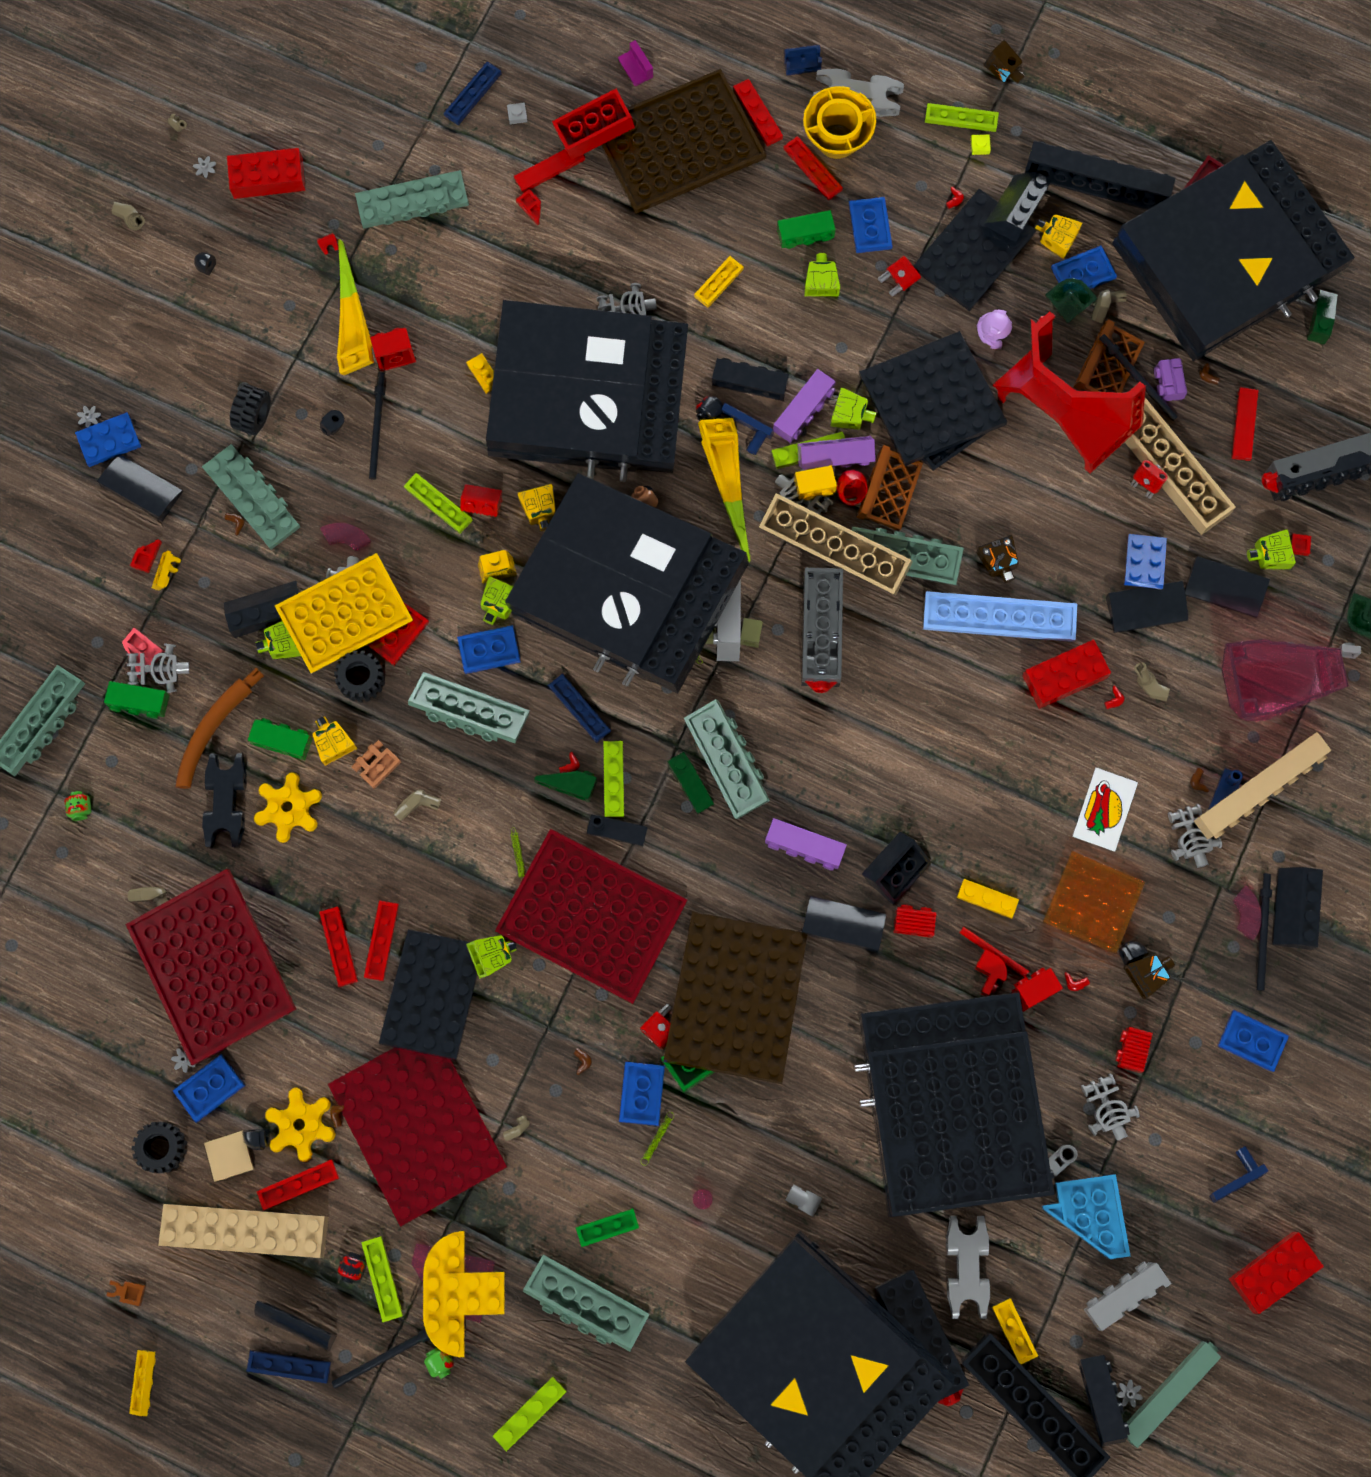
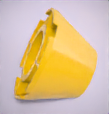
[803,86,876,159]

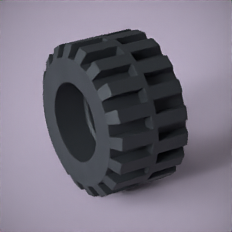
[230,384,271,436]
[334,651,385,703]
[132,1122,187,1174]

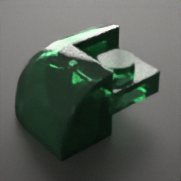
[1045,278,1098,323]
[1346,593,1371,640]

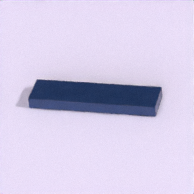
[444,61,502,125]
[548,673,611,743]
[246,1350,331,1384]

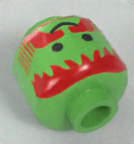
[64,791,92,821]
[424,1348,454,1379]

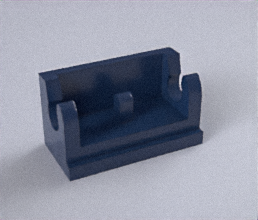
[784,45,822,76]

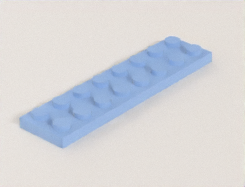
[923,591,1077,642]

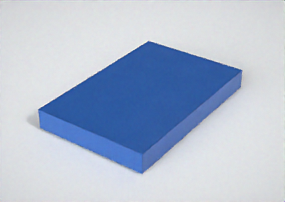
[849,197,892,253]
[1051,246,1117,299]
[457,625,521,674]
[1218,1010,1289,1072]
[173,1054,245,1123]
[619,1062,665,1126]

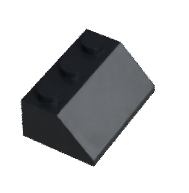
[862,832,932,905]

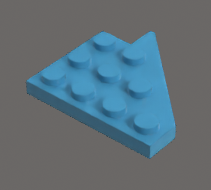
[1042,1174,1130,1259]

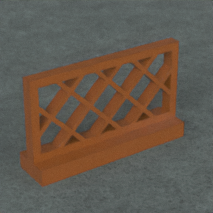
[1073,319,1145,393]
[856,445,923,531]

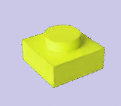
[971,135,991,155]

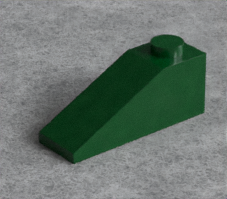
[1307,290,1338,345]
[667,752,714,814]
[534,770,597,802]

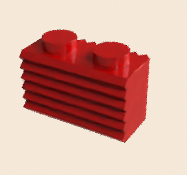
[460,484,502,517]
[893,905,936,938]
[1115,1027,1152,1073]

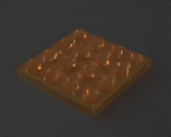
[1042,851,1145,954]

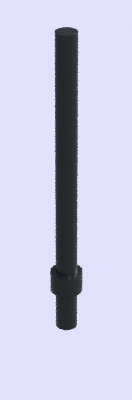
[1099,334,1178,421]
[369,372,386,480]
[1256,873,1272,991]
[331,1328,430,1389]

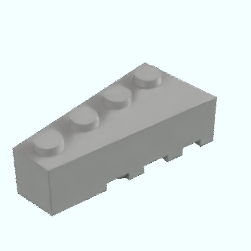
[713,579,741,661]
[1084,1261,1172,1331]

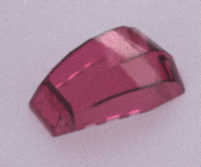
[1221,639,1349,721]

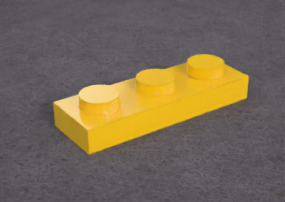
[694,256,744,308]
[957,879,1019,919]
[992,1298,1038,1364]
[129,1350,155,1416]

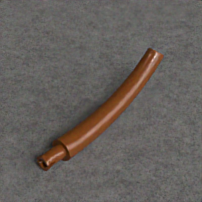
[175,668,264,789]

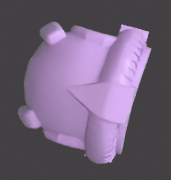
[977,309,1012,349]

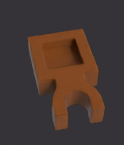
[106,1280,146,1306]

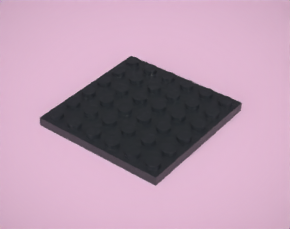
[859,331,1007,466]

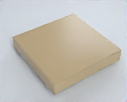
[204,1131,254,1182]

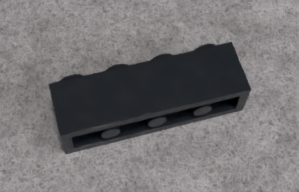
[712,358,789,401]
[1078,1355,1130,1447]

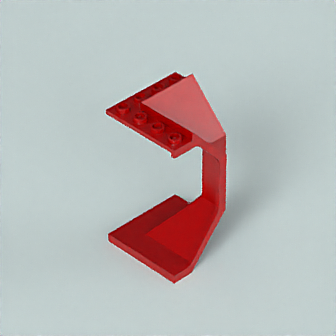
[992,312,1146,474]

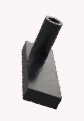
[587,814,648,847]

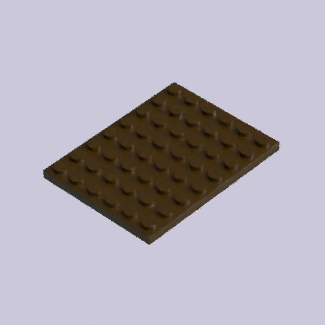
[601,69,766,214]
[663,911,808,1084]

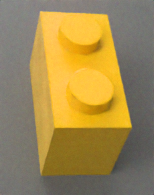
[794,465,837,500]

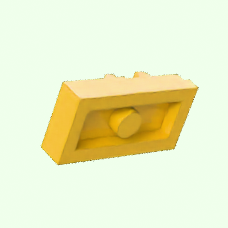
[466,353,494,394]
[151,551,181,591]

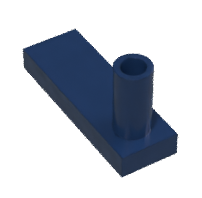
[721,403,774,455]
[1207,768,1243,811]
[1209,1146,1268,1203]

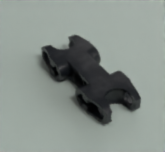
[202,753,247,848]

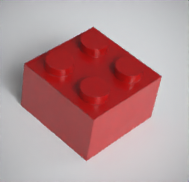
[370,328,416,372]
[1011,967,1063,1012]

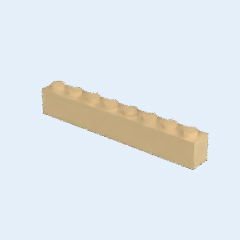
[1194,732,1331,840]

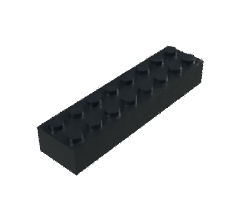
[1024,141,1176,210]
[959,1332,1111,1477]

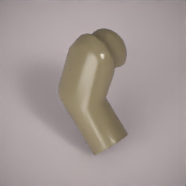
[168,114,187,132]
[503,1115,530,1141]

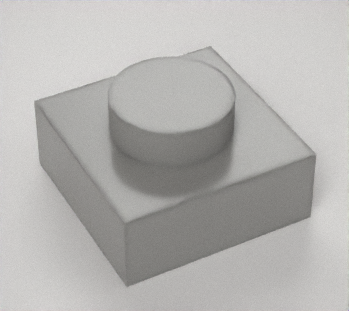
[507,102,527,124]
[1336,642,1361,659]

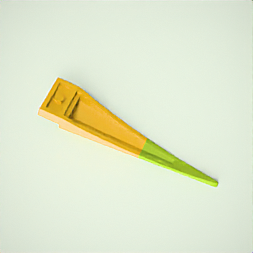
[337,239,374,375]
[698,418,750,562]

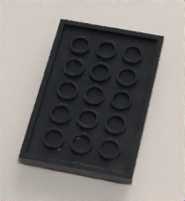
[913,189,1037,312]
[379,929,478,1060]

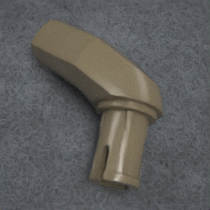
[112,202,145,230]
[1091,289,1127,324]
[1134,663,1170,702]
[394,789,441,821]
[128,887,168,906]

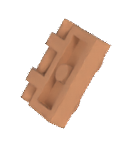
[351,740,401,789]

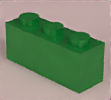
[777,210,836,249]
[104,681,170,719]
[247,718,313,761]

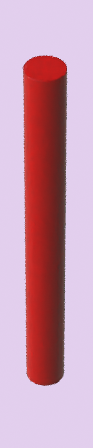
[959,926,1029,977]

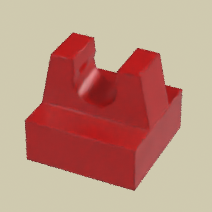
[316,233,338,255]

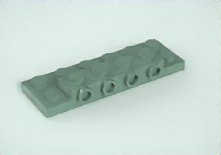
[355,170,469,229]
[202,444,300,550]
[852,526,964,585]
[0,665,85,776]
[408,672,530,743]
[684,699,770,819]
[523,1255,650,1352]

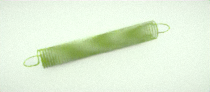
[511,827,526,881]
[641,1112,674,1165]

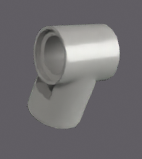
[1049,1145,1077,1176]
[785,1184,822,1217]

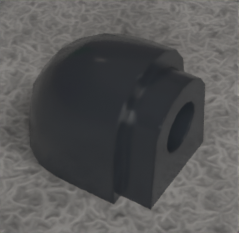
[194,252,216,275]
[320,410,345,436]
[1118,941,1149,966]
[242,1129,270,1150]

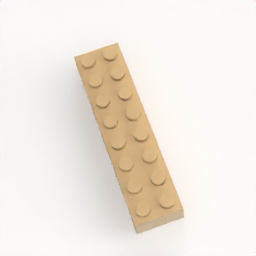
[1125,398,1236,535]
[759,493,913,595]
[158,1204,329,1258]

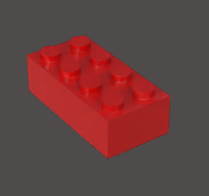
[552,88,635,160]
[227,148,306,199]
[1022,639,1111,709]
[1229,1232,1324,1314]

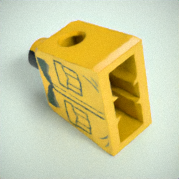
[1035,215,1082,259]
[518,484,556,531]
[478,550,517,583]
[313,716,357,766]

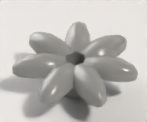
[193,156,216,178]
[77,406,101,428]
[171,1048,196,1073]
[1116,1380,1143,1407]

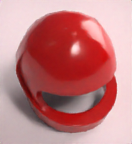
[837,470,868,506]

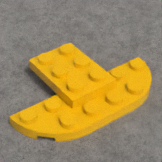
[423,1231,505,1357]

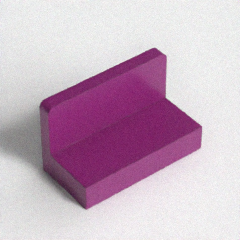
[618,40,653,86]

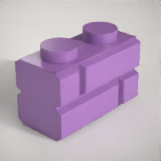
[1154,358,1187,402]

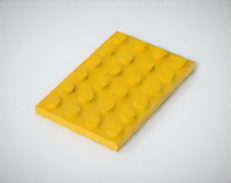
[275,553,413,674]

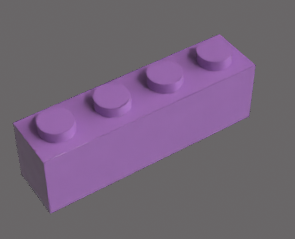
[773,369,836,444]
[797,436,875,471]
[765,818,846,870]

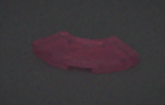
[320,523,371,551]
[1232,885,1261,941]

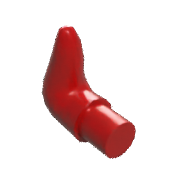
[946,187,964,209]
[1104,686,1125,709]
[559,752,580,773]
[1064,972,1090,991]

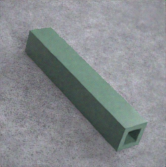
[1127,1341,1221,1448]

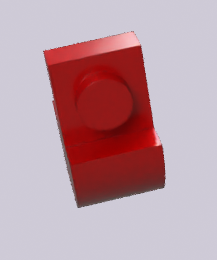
[974,949,1007,997]

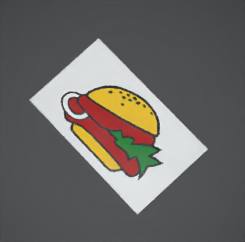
[1073,768,1138,852]

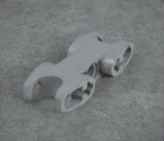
[813,69,904,117]
[946,1216,990,1319]

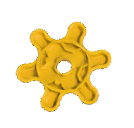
[254,772,322,843]
[265,1088,336,1162]

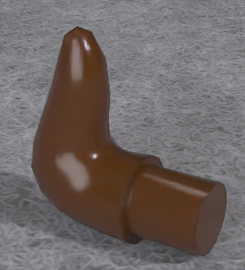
[1199,363,1220,385]
[225,513,245,536]
[1190,768,1209,792]
[573,1048,592,1075]
[330,1105,344,1128]

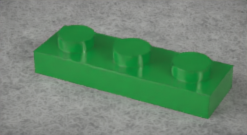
[576,1209,639,1247]

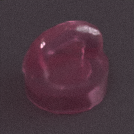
[693,1189,713,1210]

